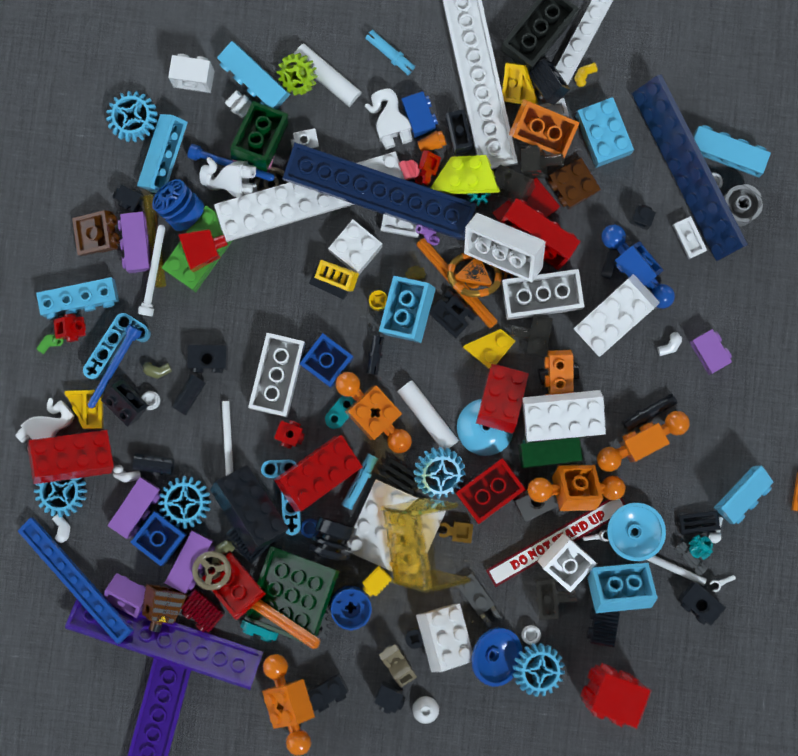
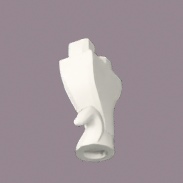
[365,88,412,150]
[200,157,257,198]
[15,398,75,449]

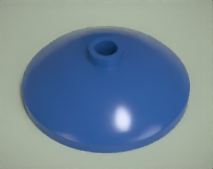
[472,628,523,687]

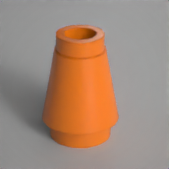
[417,130,447,152]

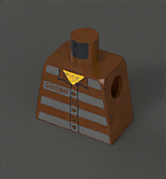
[142,584,187,632]

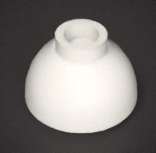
[412,696,439,724]

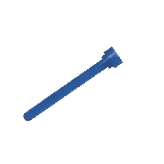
[188,144,275,181]
[88,324,142,408]

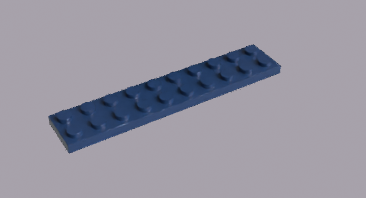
[632,74,748,261]
[282,143,476,241]

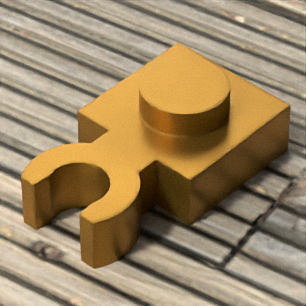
[439,522,474,543]

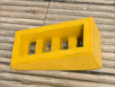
[314,260,359,291]

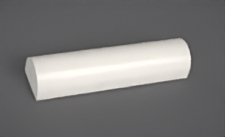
[294,44,362,107]
[397,380,459,450]

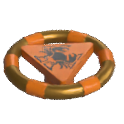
[447,253,503,298]

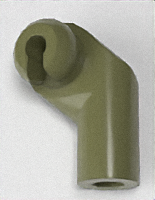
[143,362,172,379]
[212,540,235,565]

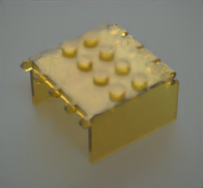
[381,498,470,592]

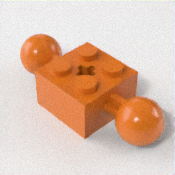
[335,372,412,453]
[597,411,690,472]
[528,465,626,511]
[262,654,315,756]

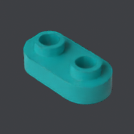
[325,396,356,429]
[240,619,279,643]

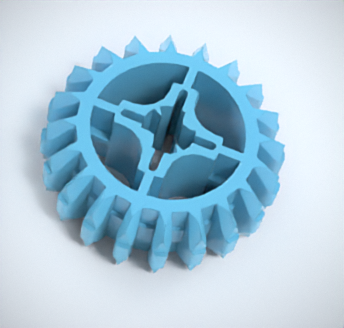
[106,91,158,142]
[413,446,466,499]
[158,476,211,529]
[34,477,87,517]
[512,643,565,697]

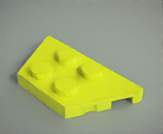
[430,155,500,194]

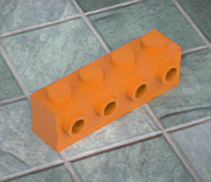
[544,350,574,395]

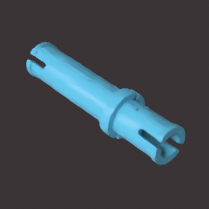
[365,30,415,75]
[341,453,379,510]

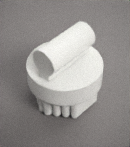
[225,90,252,118]

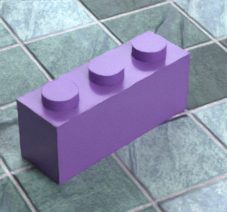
[118,211,151,273]
[108,477,162,539]
[165,531,215,594]

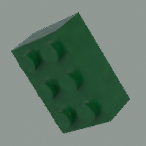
[230,101,288,172]
[518,437,582,468]

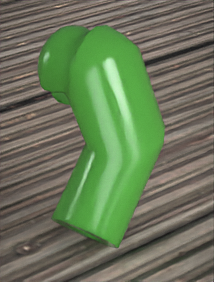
[36,334,64,354]

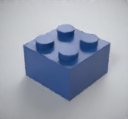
[299,333,354,388]
[130,511,188,566]

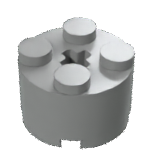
[724,184,763,226]

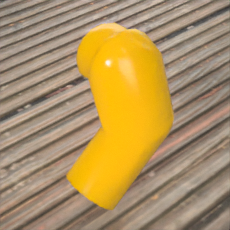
[574,63,598,87]

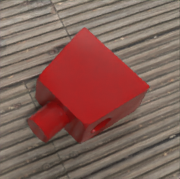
[179,230,228,272]

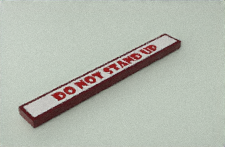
[486,497,626,587]

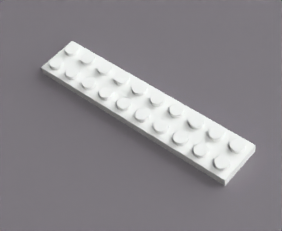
[442,0,518,170]
[214,151,405,242]

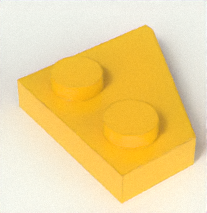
[502,62,538,105]
[463,329,515,370]
[65,390,103,429]

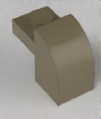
[379,644,417,687]

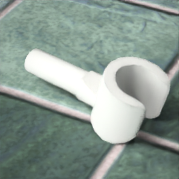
[708,517,723,543]
[583,530,609,541]
[709,575,736,592]

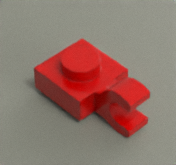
[415,150,441,186]

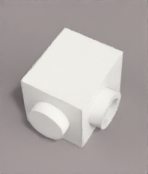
[291,128,320,151]

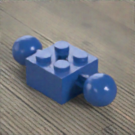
[601,224,675,309]

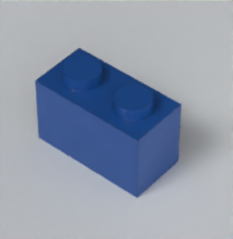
[402,91,438,138]

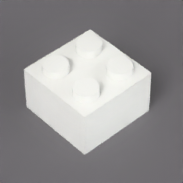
[168,54,214,93]
[328,219,382,275]
[538,533,597,592]

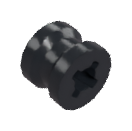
[405,628,424,649]

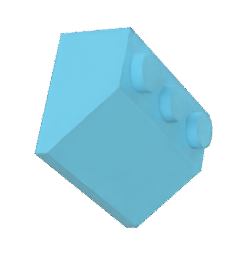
[714,466,773,524]

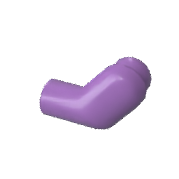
[415,225,439,246]

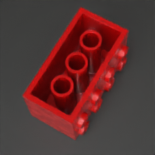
[581,663,651,729]

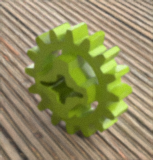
[277,53,318,95]

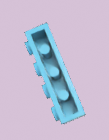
[217,41,291,110]
[137,114,188,193]
[693,125,771,178]
[36,277,119,319]

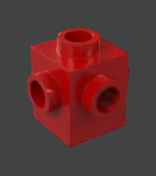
[54,314,86,342]
[274,420,305,449]

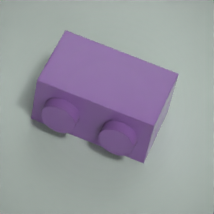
[689,329,732,375]
[104,573,146,618]

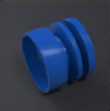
[152,179,204,231]
[330,585,372,630]

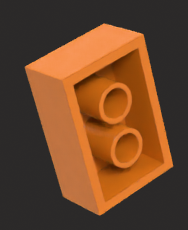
[509,99,580,158]

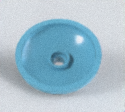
[457,399,514,456]
[607,503,666,561]

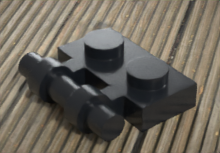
[429,290,478,339]

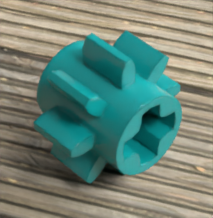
[467,193,491,207]
[689,535,713,560]

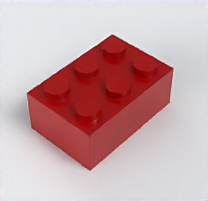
[476,363,529,434]
[455,458,526,524]

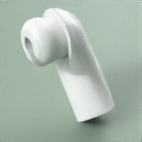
[657,332,682,356]
[113,465,141,482]

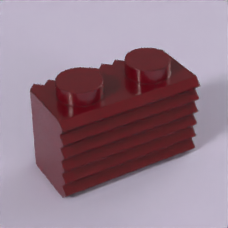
[181,588,225,633]

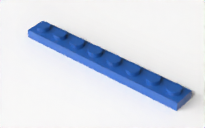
[18,517,133,644]

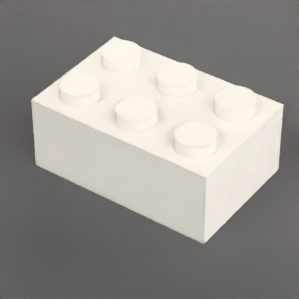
[416,604,473,672]

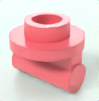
[398,160,420,181]

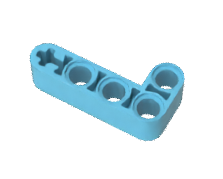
[83,313,151,380]
[261,460,301,535]

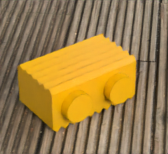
[362,566,392,597]

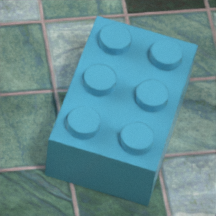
[575,97,634,168]
[379,276,436,343]
[587,563,657,613]

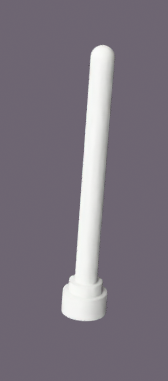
[138,225,165,316]

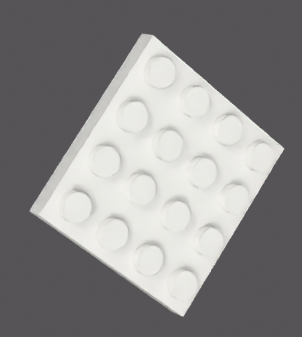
[345,480,446,582]

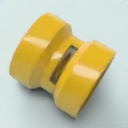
[369,290,388,311]

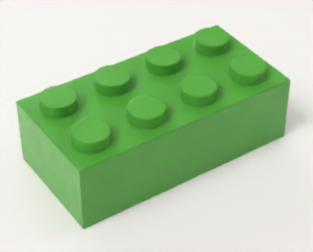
[162,206,233,292]

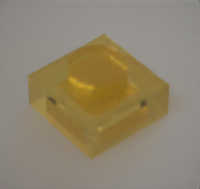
[405,266,425,280]

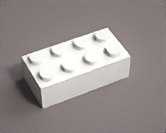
[464,213,546,282]
[501,269,584,320]
[573,274,660,357]
[248,333,306,418]
[522,390,606,442]

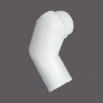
[52,514,70,543]

